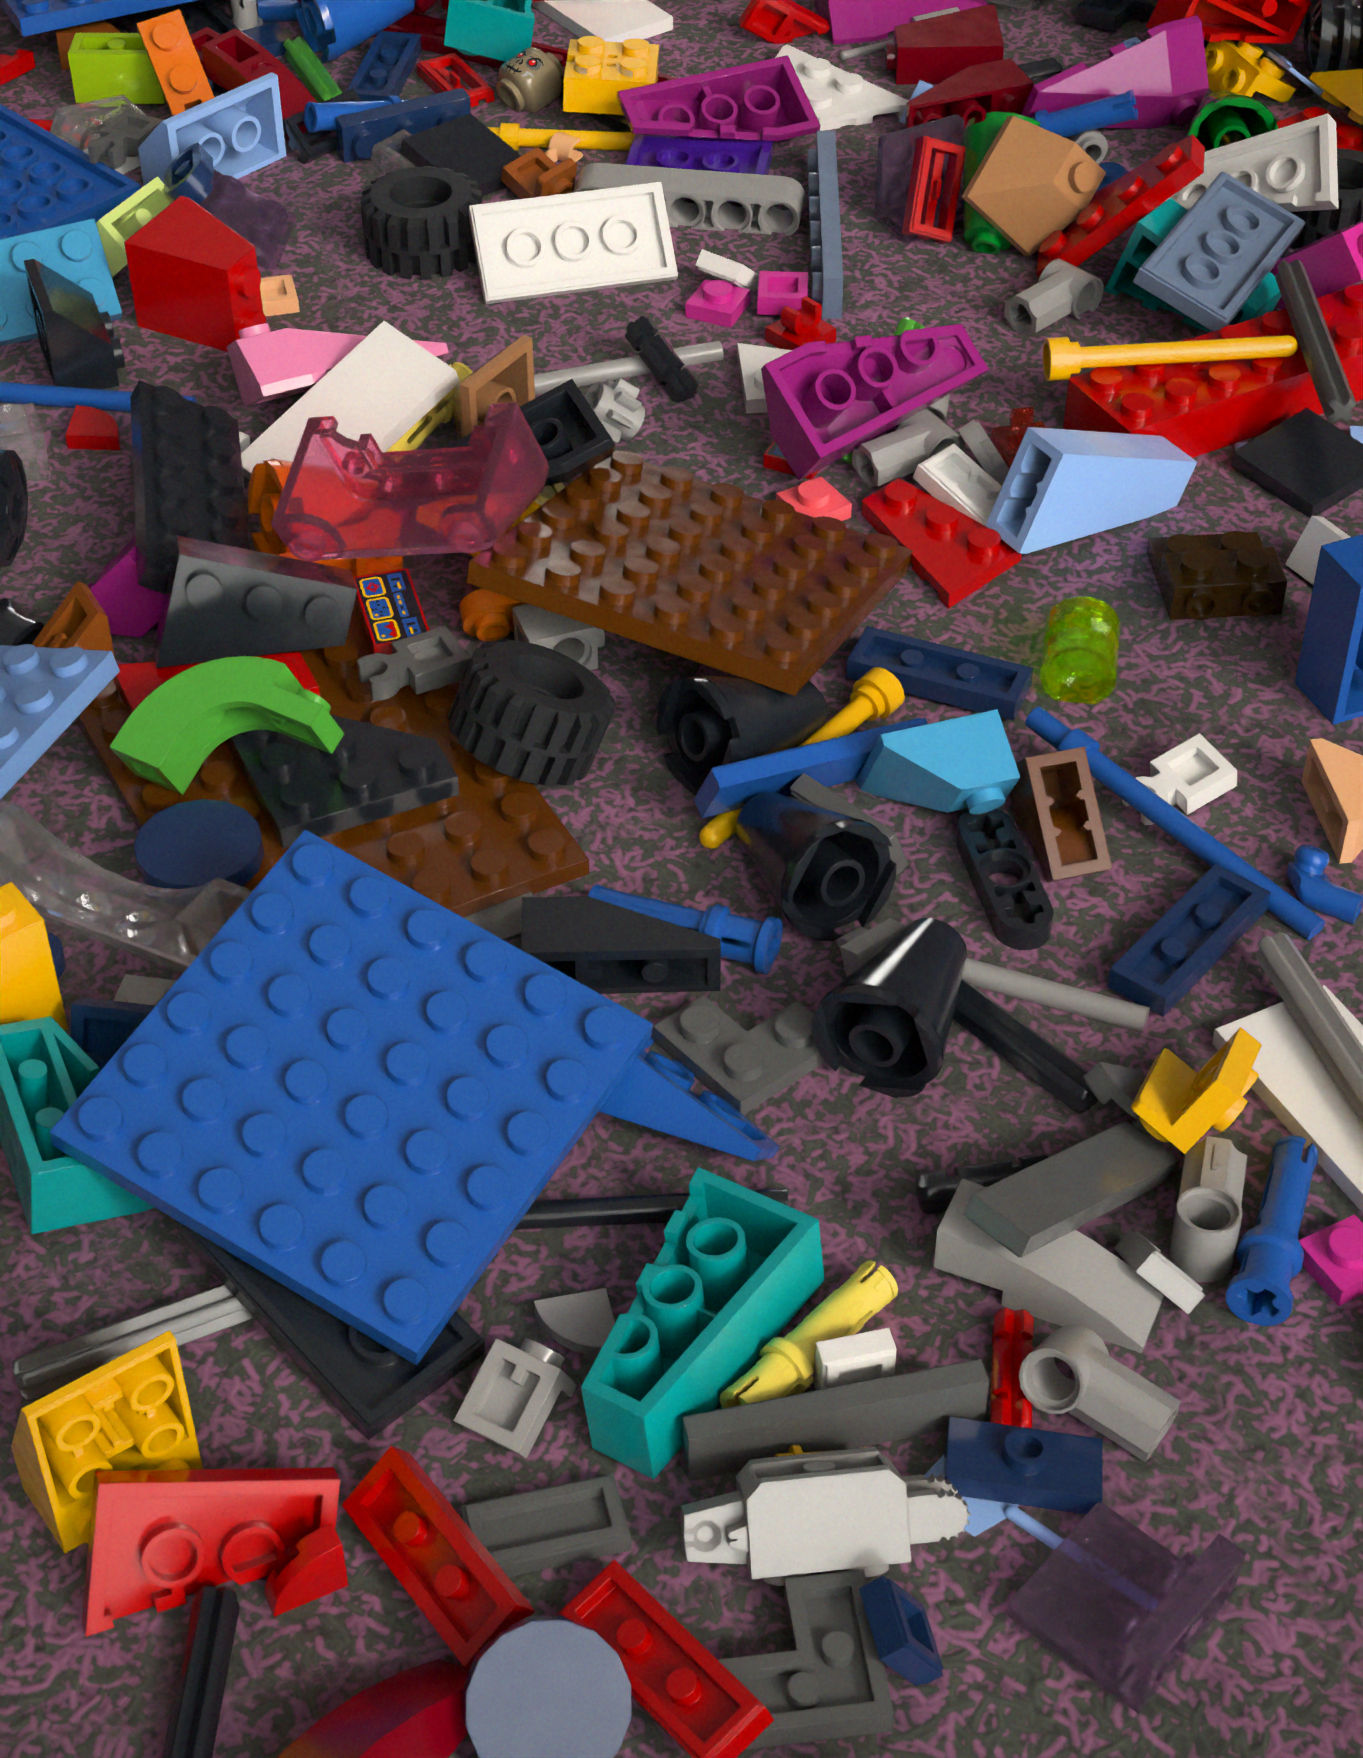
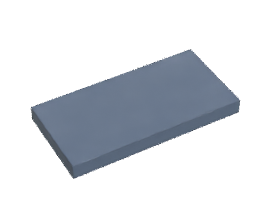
[1133,171,1306,331]

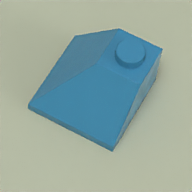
[856,709,1020,814]

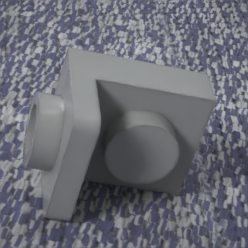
[453,1338,578,1459]

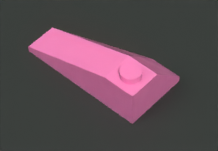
[227,323,449,407]

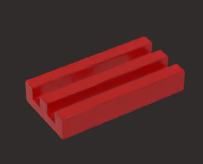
[416,53,495,107]
[901,136,966,244]

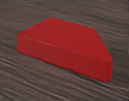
[739,0,830,44]

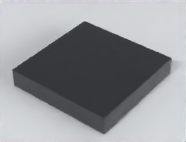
[400,113,521,196]
[1231,408,1363,518]

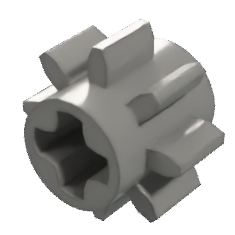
[584,377,645,444]

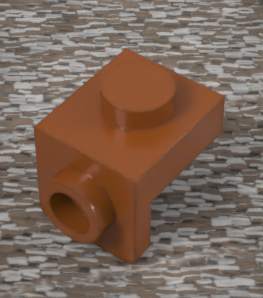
[501,147,577,199]

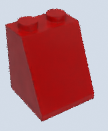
[124,196,266,352]

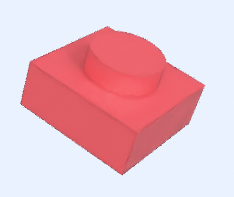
[776,477,852,521]

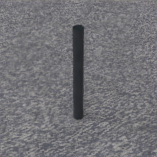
[514,1188,789,1230]

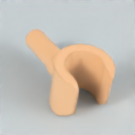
[544,132,583,163]

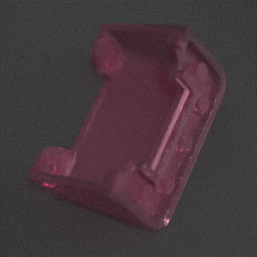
[271,402,549,562]

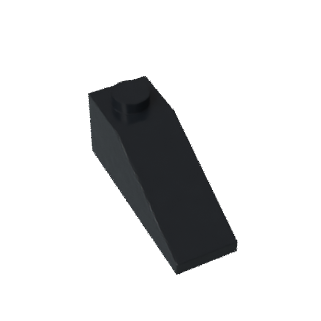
[521,896,721,994]

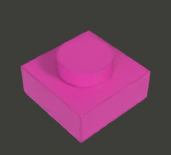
[757,271,809,315]
[685,279,750,328]
[1299,1214,1363,1306]

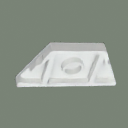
[775,44,909,131]

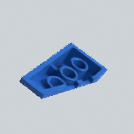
[598,1037,780,1161]

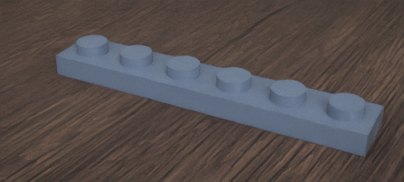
[807,131,843,319]

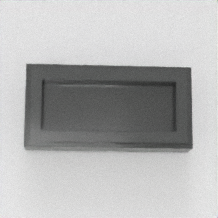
[461,1473,632,1577]

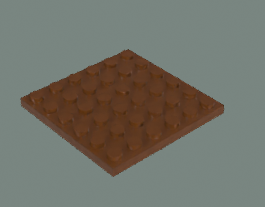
[466,451,913,696]

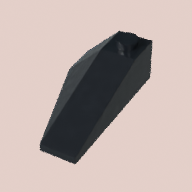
[377,379,615,522]

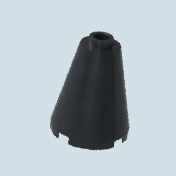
[657,675,827,795]
[736,792,896,941]
[811,918,967,1098]

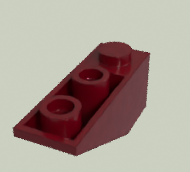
[904,58,1034,144]

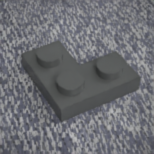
[653,995,825,1115]
[718,1569,894,1750]

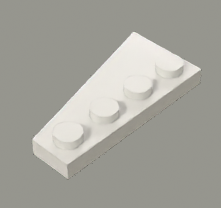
[1155,113,1339,212]

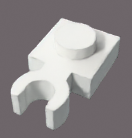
[1122,733,1237,825]

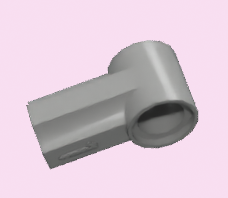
[1004,259,1104,336]
[852,409,965,489]
[1169,1136,1247,1282]
[1019,1325,1181,1462]

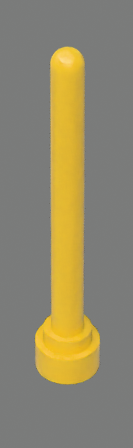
[1042,335,1298,381]
[699,667,905,849]

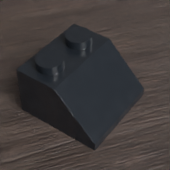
[24,259,125,389]

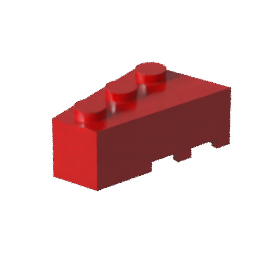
[1146,0,1312,44]

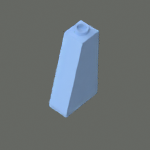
[985,427,1197,554]

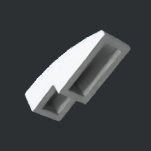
[934,1178,1164,1353]

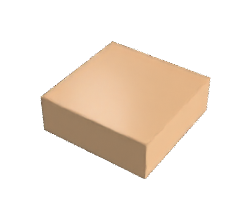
[260,275,300,316]

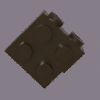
[1147,531,1288,620]

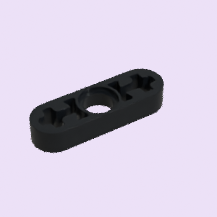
[956,809,1054,950]

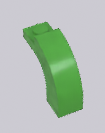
[110,656,344,795]

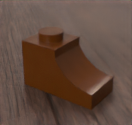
[1009,746,1112,883]

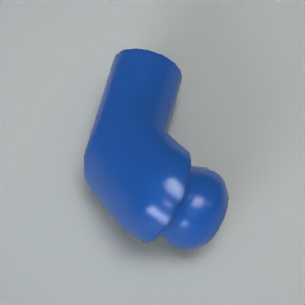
[1286,844,1363,924]

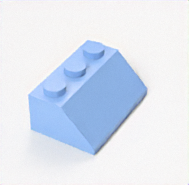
[138,72,286,191]

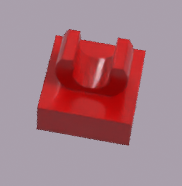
[765,296,836,350]

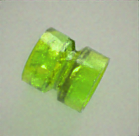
[1040,596,1121,704]

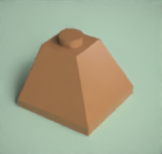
[962,116,1106,256]
[452,335,535,439]

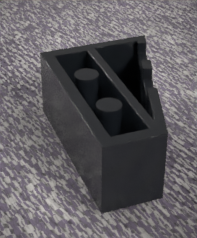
[154,536,357,668]

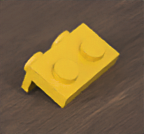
[1205,40,1296,102]
[1131,1027,1262,1154]

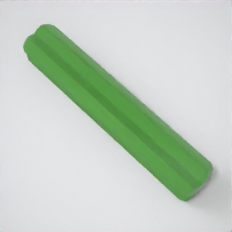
[284,36,343,103]

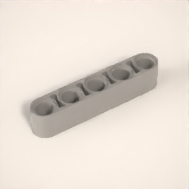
[573,163,806,236]

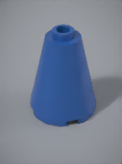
[295,0,417,64]

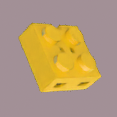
[563,36,659,115]

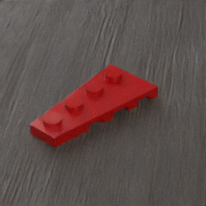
[1036,134,1205,278]

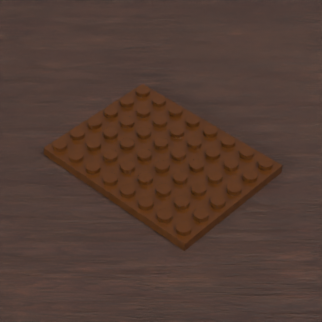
[75,600,590,947]

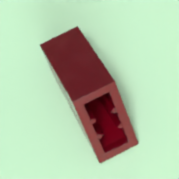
[885,5,1004,85]

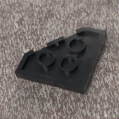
[226,714,459,849]

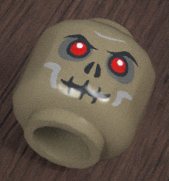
[496,47,563,113]

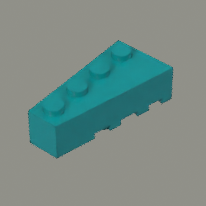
[581,1167,825,1479]

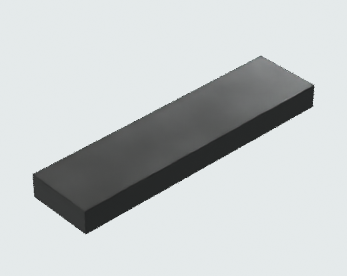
[963,1121,1181,1258]
[682,1359,989,1481]

